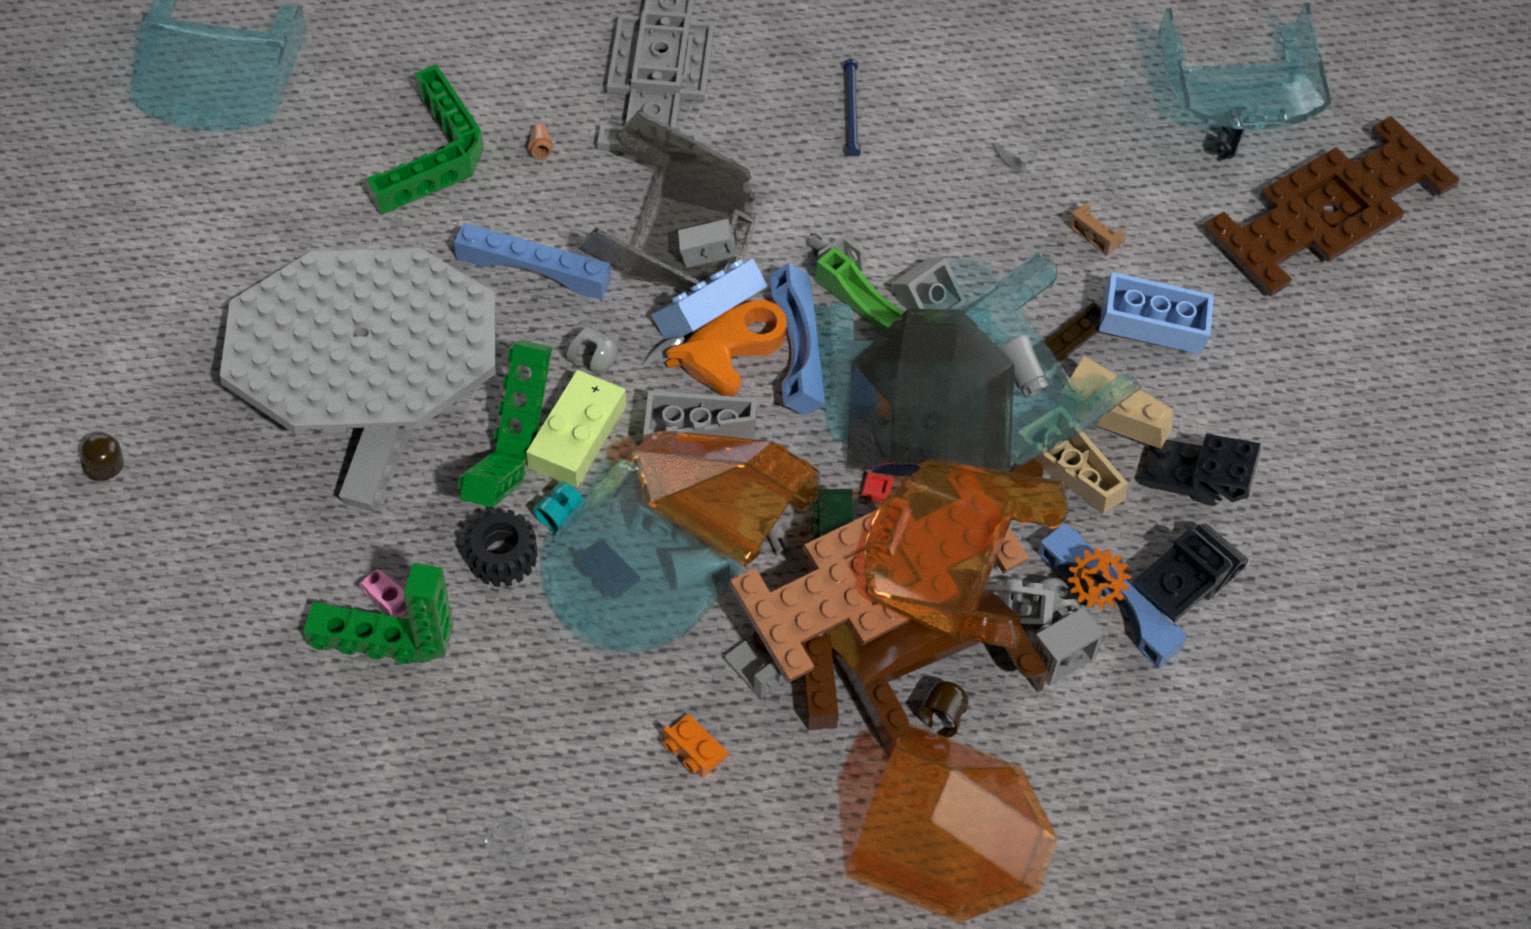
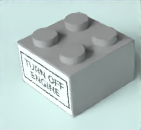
[1033,608,1104,686]

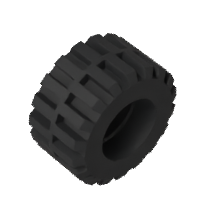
[464,509,538,587]

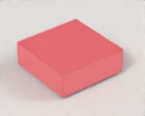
[861,472,894,503]

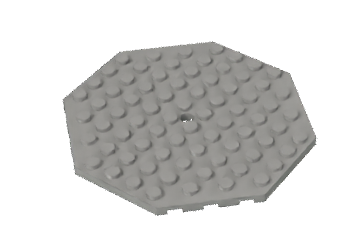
[220,248,496,434]

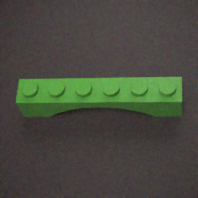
[815,247,953,369]

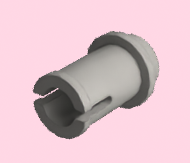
[764,519,793,556]

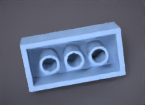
[1099,272,1214,354]

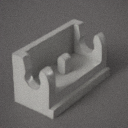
[678,219,737,268]

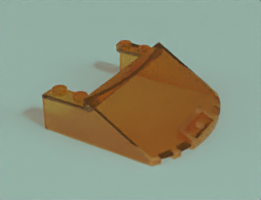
[864,459,1069,649]

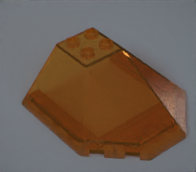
[631,431,821,567]
[846,724,1058,923]

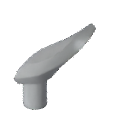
[993,142,1029,172]
[642,337,684,367]

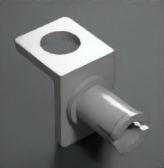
[809,233,864,269]

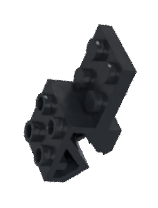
[1139,434,1261,506]
[1132,523,1249,623]

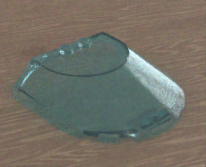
[545,459,750,653]

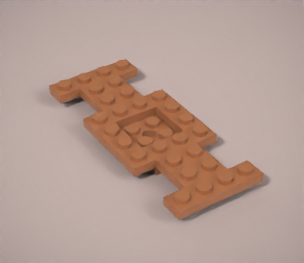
[729,465,1029,683]

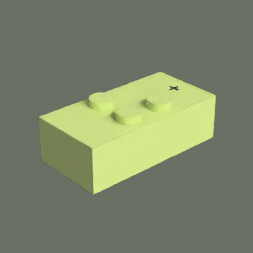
[526,370,626,488]

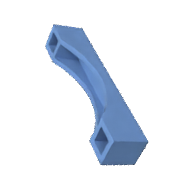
[454,223,611,300]
[770,263,825,415]
[1038,523,1187,668]

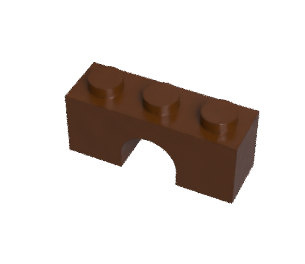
[801,636,839,730]

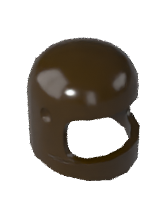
[80,433,124,481]
[918,681,969,738]

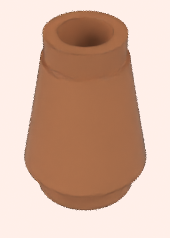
[528,123,553,159]

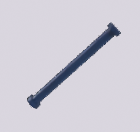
[843,59,861,156]

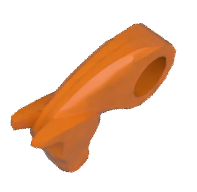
[666,300,787,396]

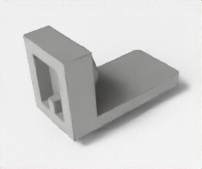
[725,641,783,699]

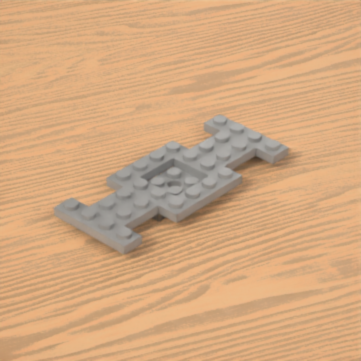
[597,0,714,158]

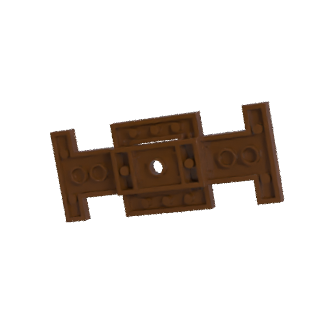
[1203,116,1460,297]

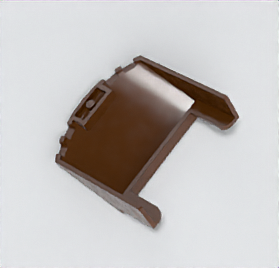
[824,571,1048,757]

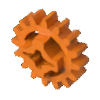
[1068,547,1132,609]

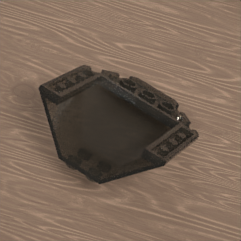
[846,309,1015,474]

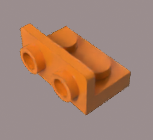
[662,713,729,778]

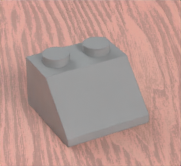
[891,257,967,324]

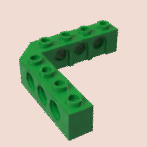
[366,64,484,215]
[458,340,552,508]
[303,563,454,664]

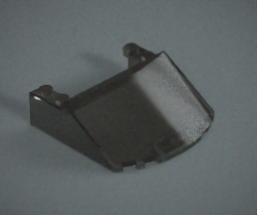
[578,110,756,290]

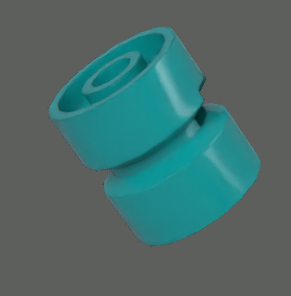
[533,481,586,534]

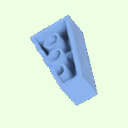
[651,259,767,341]

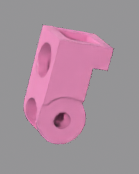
[358,569,408,617]

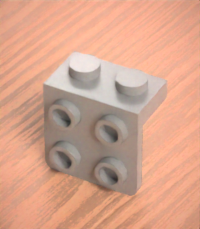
[975,579,1055,626]

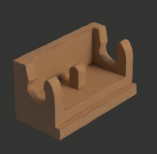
[1069,203,1126,256]

